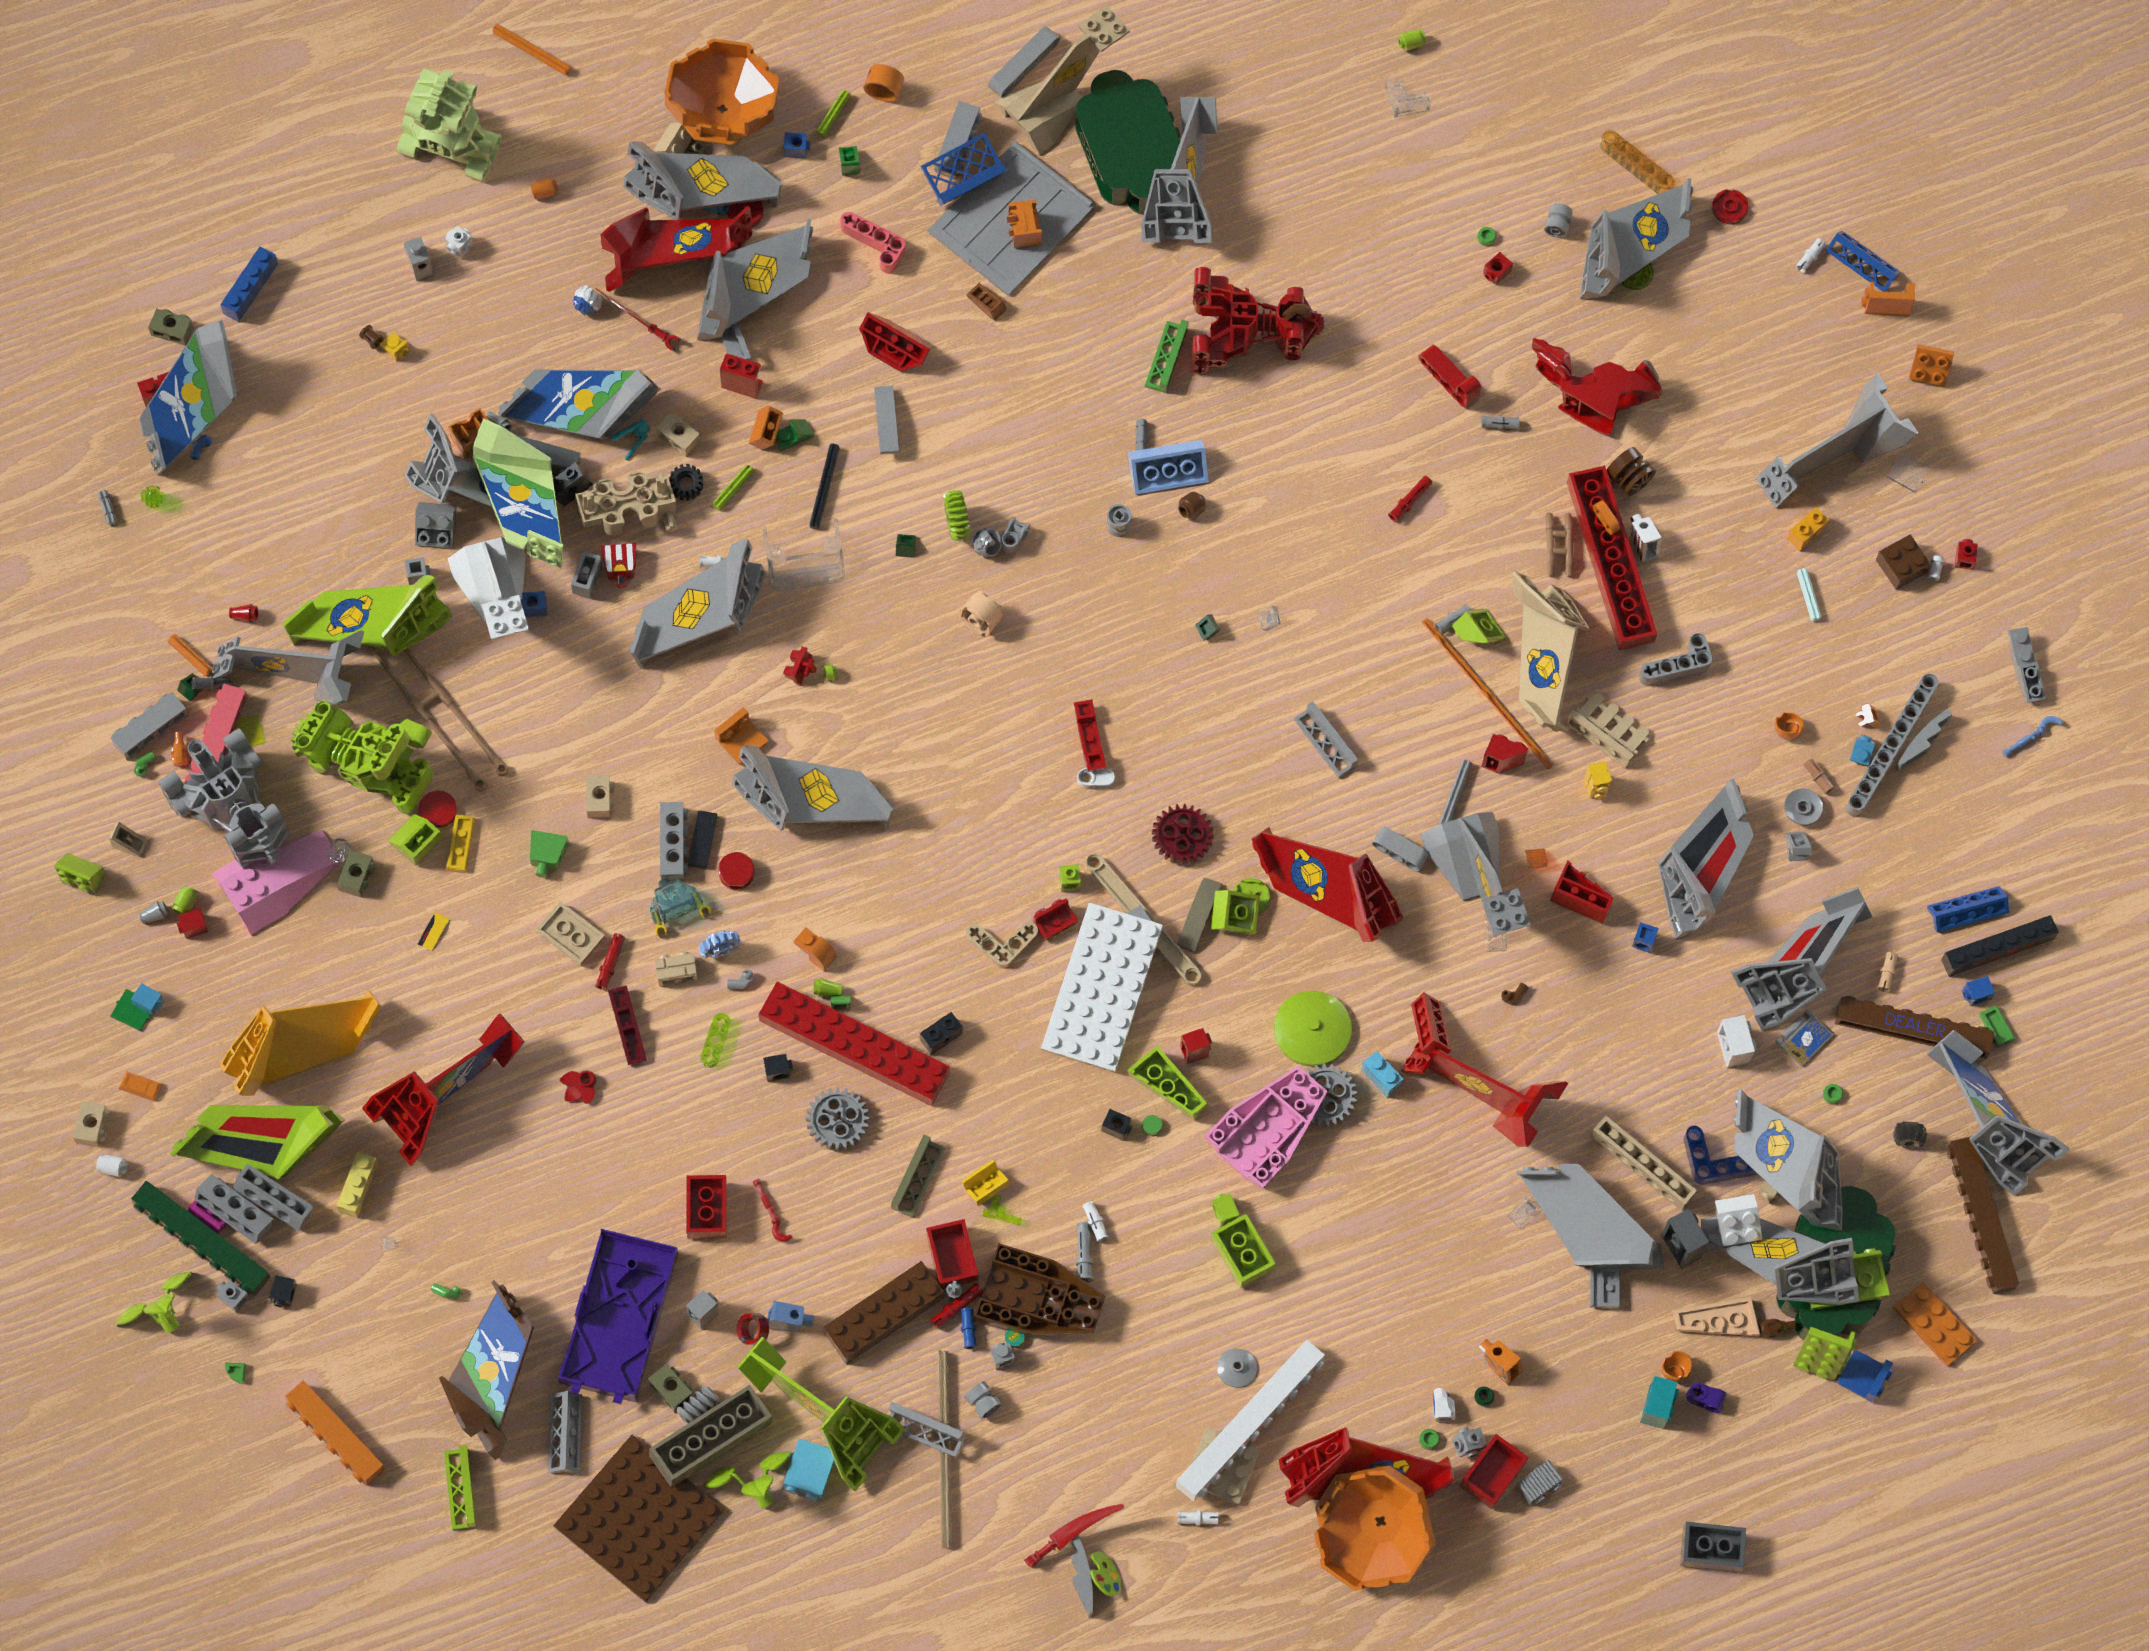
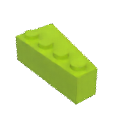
[1127,1045,1209,1120]

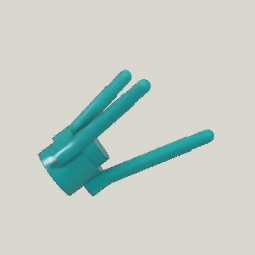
[611,419,650,460]

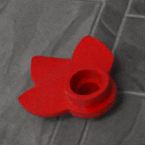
[559,1070,596,1104]

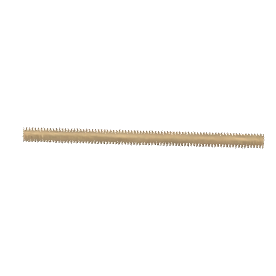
[938,1350,952,1549]

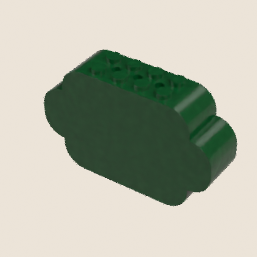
[1075,70,1180,215]
[1776,1186,1896,1340]

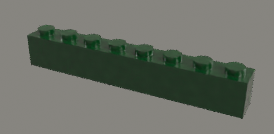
[131,1180,271,1296]

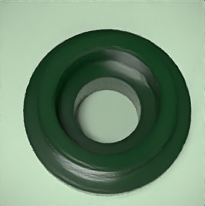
[1474,1386,1494,1407]

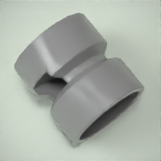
[1544,203,1573,238]
[1106,504,1131,537]
[965,1381,1002,1419]

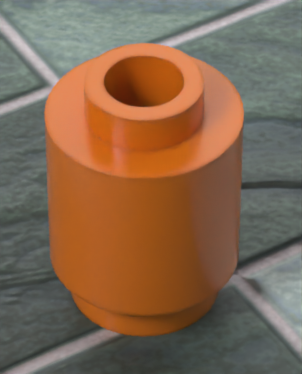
[530,177,559,200]

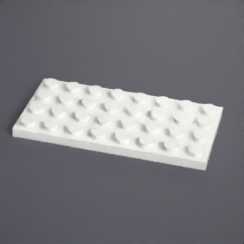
[1041,903,1163,1072]

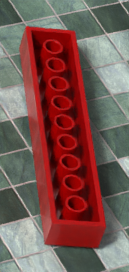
[1567,465,1658,650]
[758,981,950,1106]

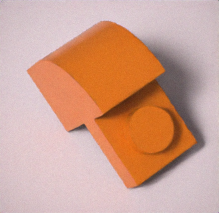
[793,927,836,971]

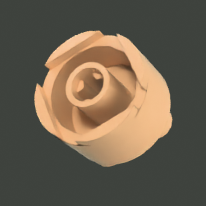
[958,591,1003,636]

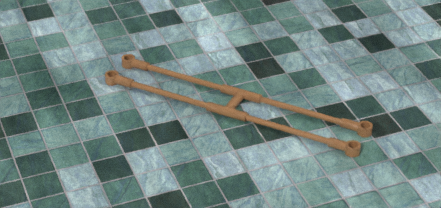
[365,646,508,792]

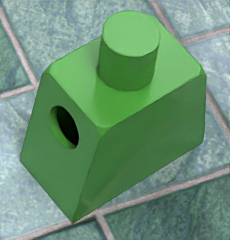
[530,830,569,878]

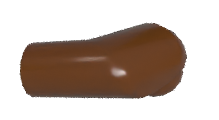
[1501,983,1528,1004]

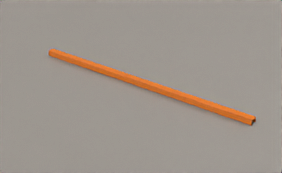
[1422,618,1553,770]

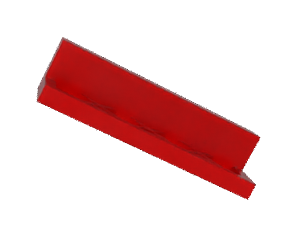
[1411,992,1452,1056]

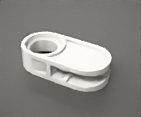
[1077,768,1115,788]

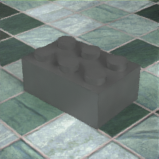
[1661,1209,1709,1269]
[1680,1521,1746,1573]

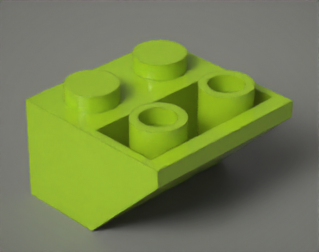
[388,814,442,866]
[54,853,105,893]

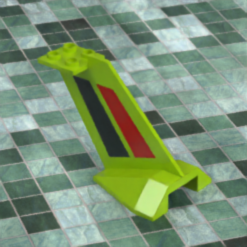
[170,1105,345,1180]

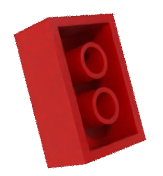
[686,1175,727,1239]

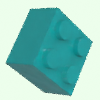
[1640,1376,1679,1429]

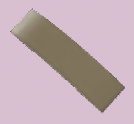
[1177,877,1222,952]

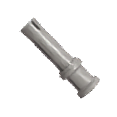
[1076,1222,1094,1283]

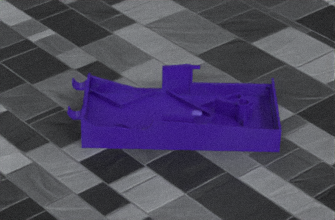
[558,1229,678,1404]

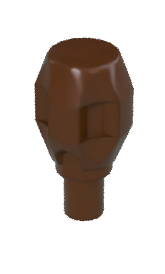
[1759,1319,1796,1338]

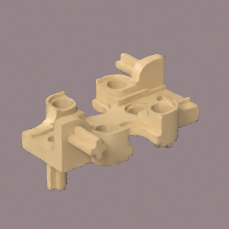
[575,472,678,535]

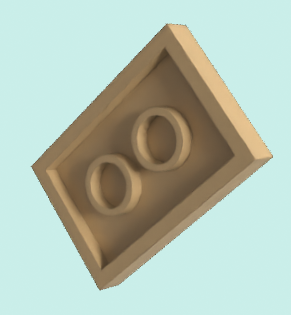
[535,901,605,966]

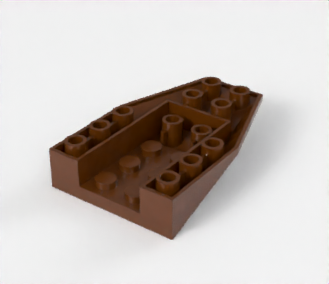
[974,1243,1106,1335]

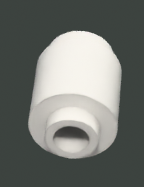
[96,1154,128,1177]

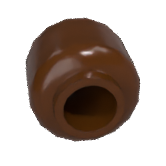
[1178,492,1206,519]

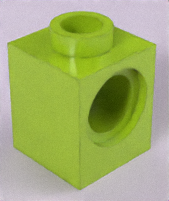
[1059,864,1081,892]
[1212,1193,1239,1227]

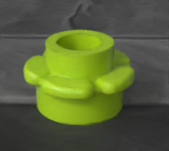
[824,663,838,682]

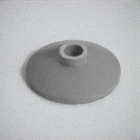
[1784,788,1823,825]
[1217,1348,1257,1388]

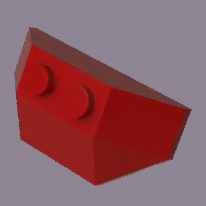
[859,312,931,371]

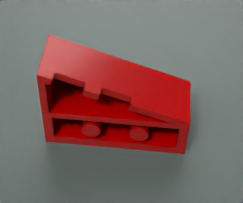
[1550,860,1614,924]

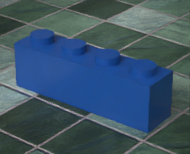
[220,246,278,322]

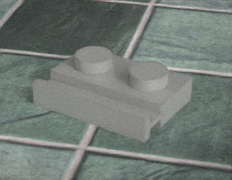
[1590,1267,1620,1309]

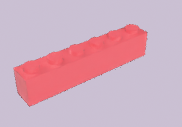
[184,684,248,783]

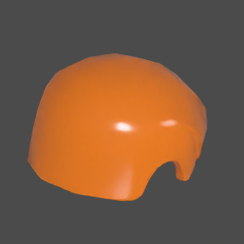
[1775,712,1804,740]
[1661,1351,1693,1382]

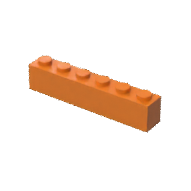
[285,1380,385,1486]

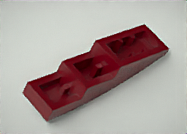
[608,985,647,1065]

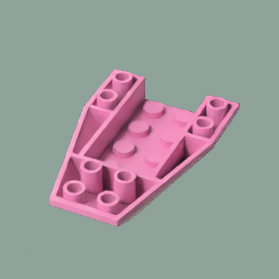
[1205,1066,1327,1189]

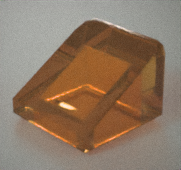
[1525,848,1548,869]

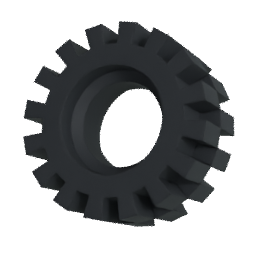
[669,464,703,501]

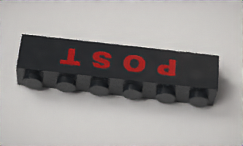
[1941,915,2059,977]

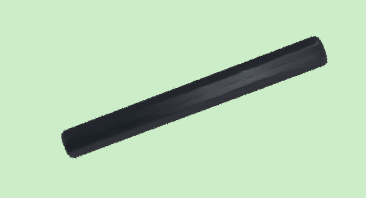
[809,443,840,530]

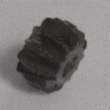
[1893,1121,1927,1149]

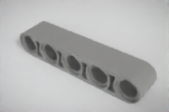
[988,26,1060,98]

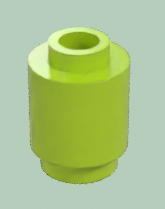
[1398,29,1426,51]
[172,886,199,915]

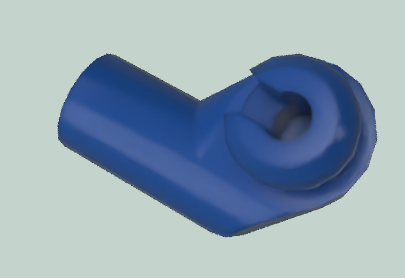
[190,435,212,460]

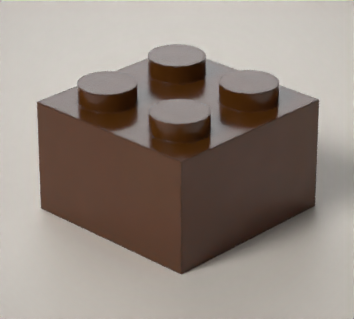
[1876,534,1931,590]

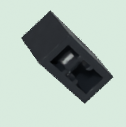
[553,462,593,507]
[920,1012,963,1055]

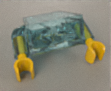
[650,878,711,938]

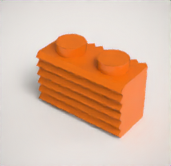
[749,406,784,450]

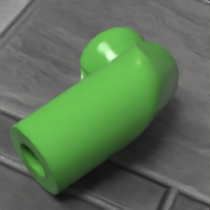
[134,751,156,777]
[431,1283,462,1300]

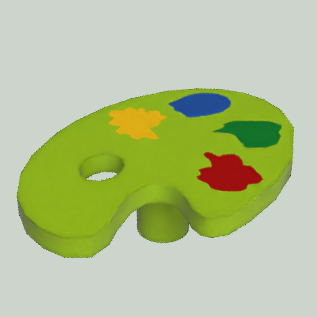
[1090,1552,1121,1597]

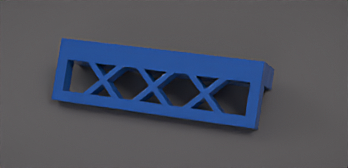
[1825,231,1901,292]
[1927,886,2010,933]

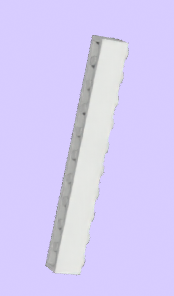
[1176,1340,1325,1502]

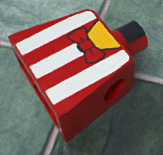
[600,543,637,588]

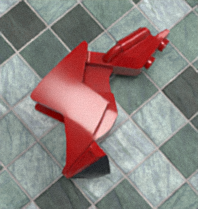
[1531,338,1663,436]

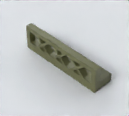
[891,1135,945,1218]

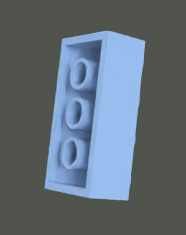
[1128,440,1209,495]

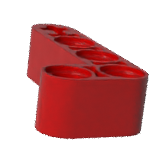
[1418,344,1481,408]

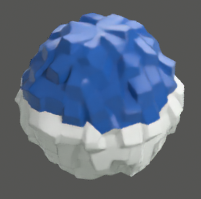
[573,285,602,315]

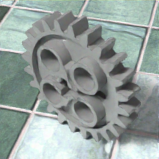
[1308,1064,1358,1127]
[806,1087,869,1151]

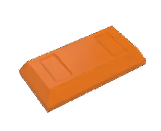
[119,1071,162,1101]

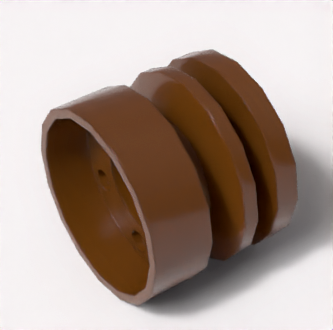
[1607,447,1656,497]

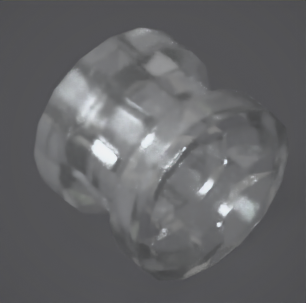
[328,838,351,863]

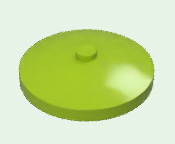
[1274,991,1352,1067]

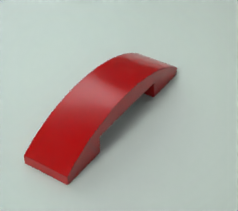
[1074,699,1107,772]

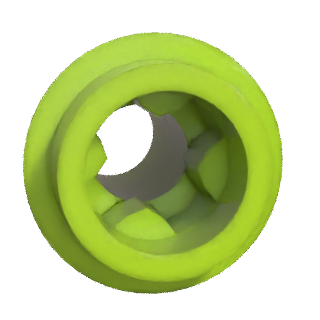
[813,978,842,997]

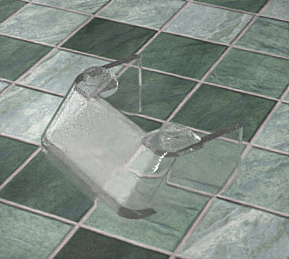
[763,518,845,591]

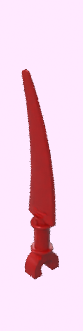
[595,288,681,351]
[1024,1504,1124,1568]

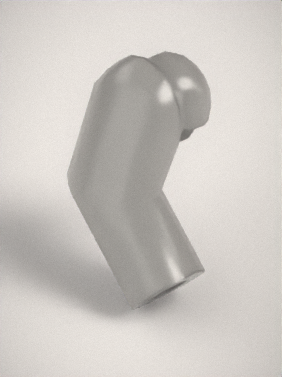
[727,969,754,990]

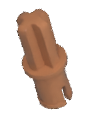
[1804,758,1835,794]

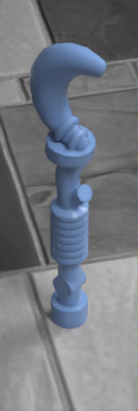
[2002,716,2063,757]

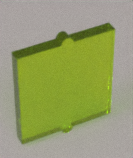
[235,714,264,746]

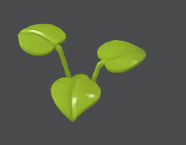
[116,1271,193,1333]
[704,1451,792,1508]

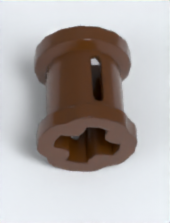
[359,325,384,349]

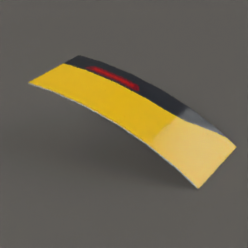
[418,912,450,951]

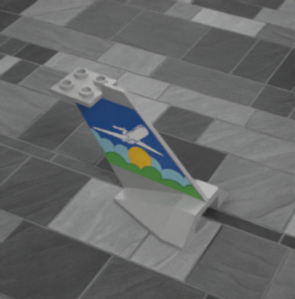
[139,320,237,475]
[498,369,661,440]
[1927,1030,2069,1196]

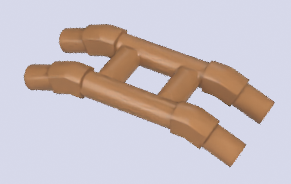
[1546,513,1574,576]

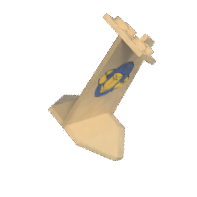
[1512,571,1590,733]

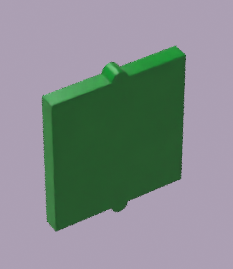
[110,989,150,1031]

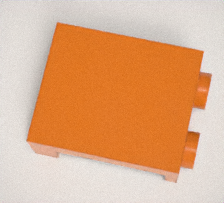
[1862,282,1915,316]

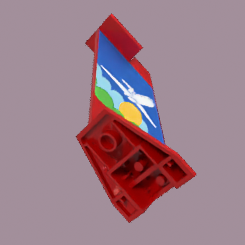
[362,1013,525,1166]

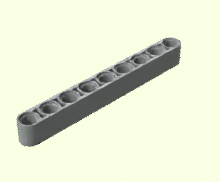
[1846,674,1938,817]

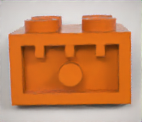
[714,707,768,765]

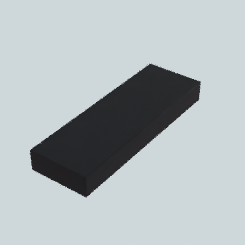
[688,810,717,869]

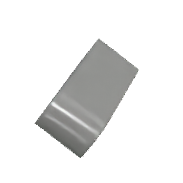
[1372,827,1429,872]

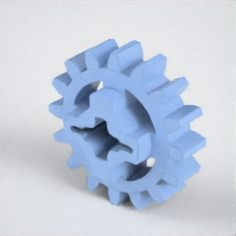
[699,930,741,958]

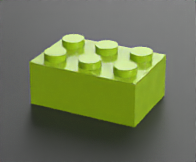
[1211,1214,1276,1288]

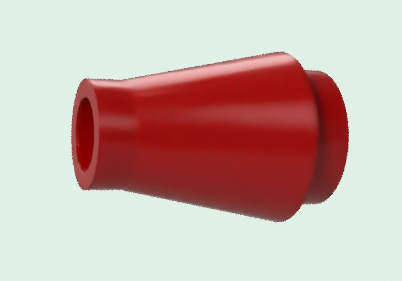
[229,604,259,623]

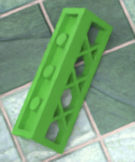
[1145,320,1189,393]

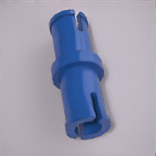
[960,1308,977,1350]

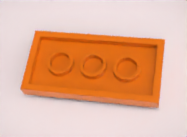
[1893,1282,1977,1367]

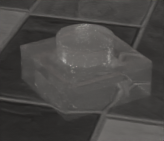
[1258,606,1281,631]

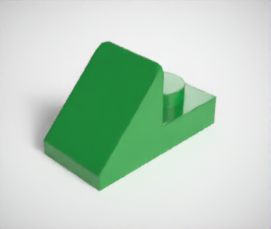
[839,146,860,175]
[775,419,814,451]

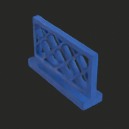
[921,132,1007,207]

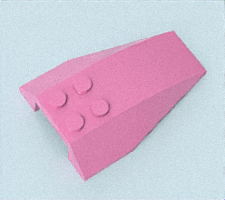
[212,830,342,936]

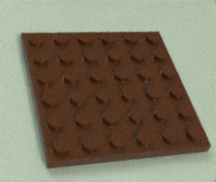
[553,1435,724,1603]

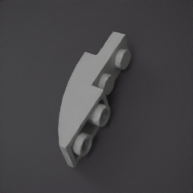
[2008,627,2046,703]

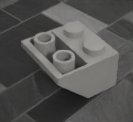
[415,502,457,548]

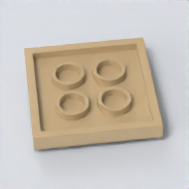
[1189,1427,1261,1505]

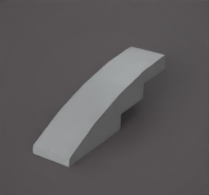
[874,386,899,455]
[1896,708,1952,772]
[1071,1535,1093,1617]

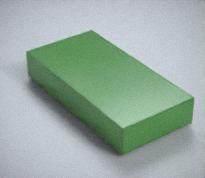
[1979,1005,2015,1048]

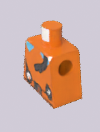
[1479,1339,1522,1385]

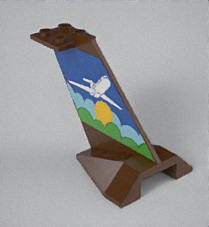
[439,1280,534,1460]

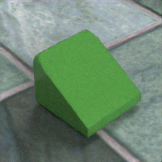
[831,995,851,1009]

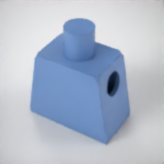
[767,1301,814,1332]

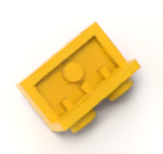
[961,1160,1010,1206]

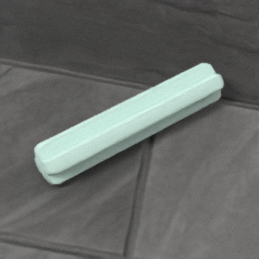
[1797,568,1821,621]

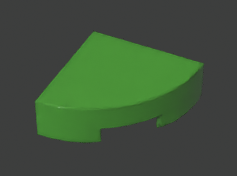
[225,1362,246,1384]

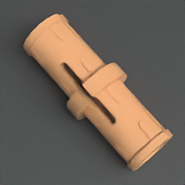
[1878,952,1898,992]

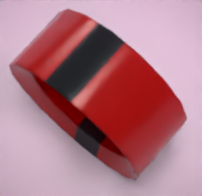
[736,1313,769,1345]

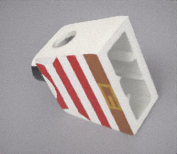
[1630,514,1661,562]

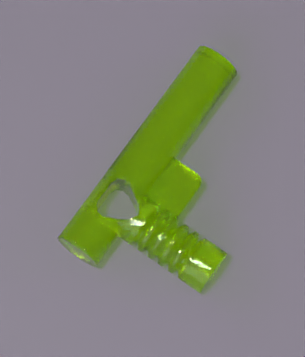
[982,1195,1022,1226]

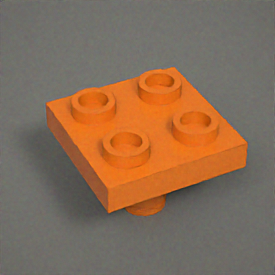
[1909,344,1954,386]

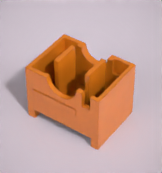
[1007,199,1042,248]
[448,408,489,459]

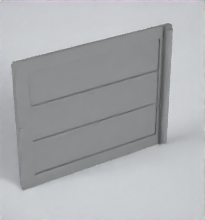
[928,141,1096,296]

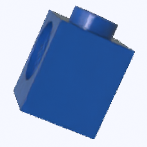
[783,132,810,158]
[520,591,547,617]
[1632,922,1659,953]
[1962,976,1995,1006]

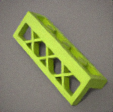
[444,1445,477,1531]

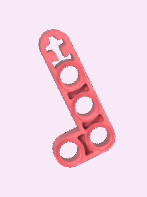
[840,212,905,274]

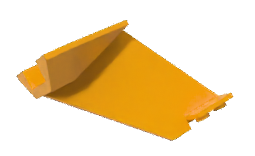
[220,990,381,1096]

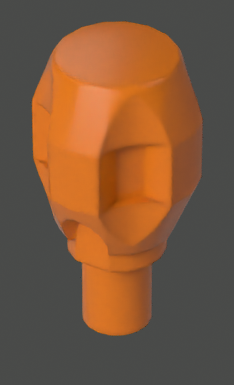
[171,732,189,767]

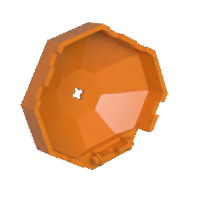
[664,38,780,146]
[1314,1466,1436,1591]

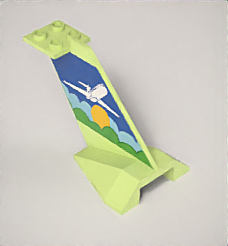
[473,419,563,568]

